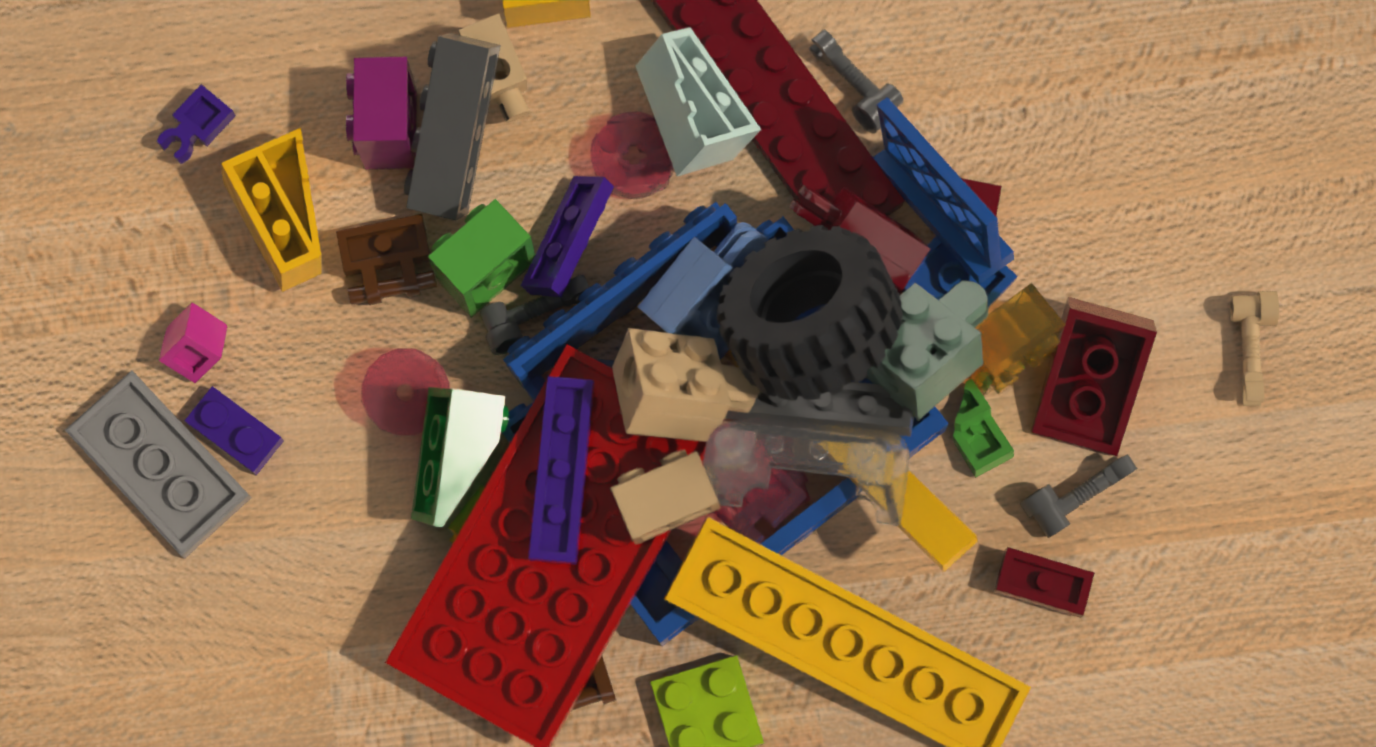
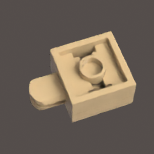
[612,329,760,442]

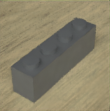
[404,33,501,221]

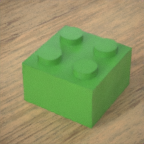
[428,198,535,318]

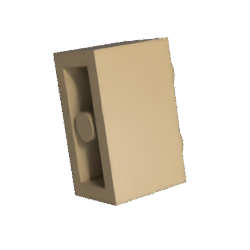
[611,450,720,545]

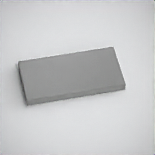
[65,370,252,558]

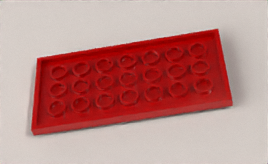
[385,344,726,747]

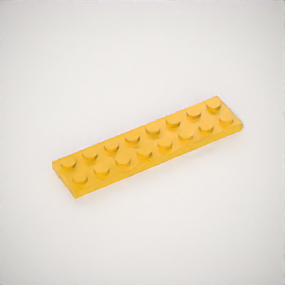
[664,517,1031,747]

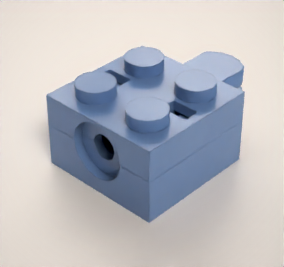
[638,222,769,360]

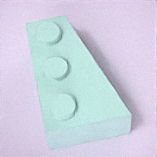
[636,28,761,177]

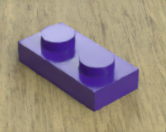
[184,386,284,475]

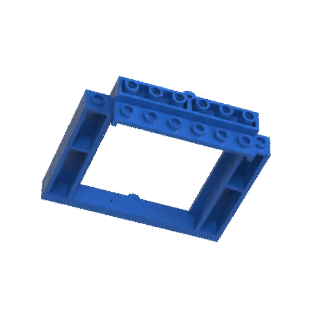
[502,202,949,647]

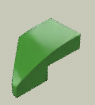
[953,379,1014,478]

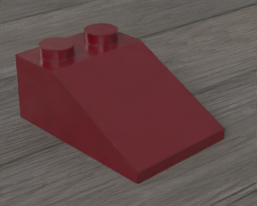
[1031,297,1157,456]

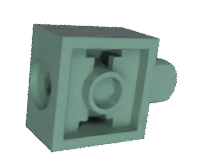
[866,280,988,420]

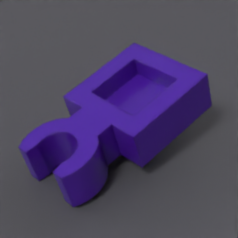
[157,84,236,164]

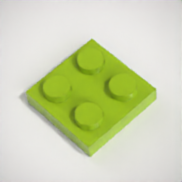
[650,655,764,747]

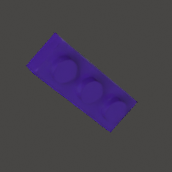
[520,176,614,297]

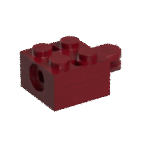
[789,184,930,293]

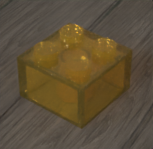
[968,283,1066,396]

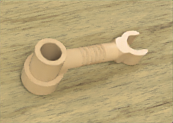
[1230,291,1279,406]

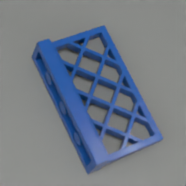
[873,97,1014,284]

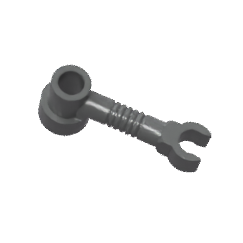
[809,29,904,133]
[480,275,589,355]
[1019,454,1137,538]

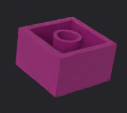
[346,56,417,170]

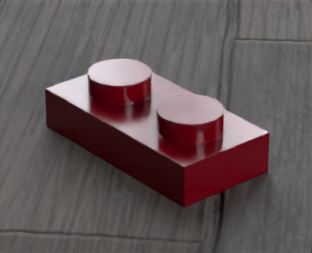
[994,547,1095,618]

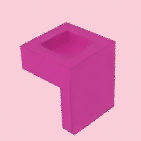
[159,302,227,383]

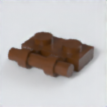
[336,214,437,306]

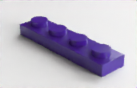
[529,376,595,565]

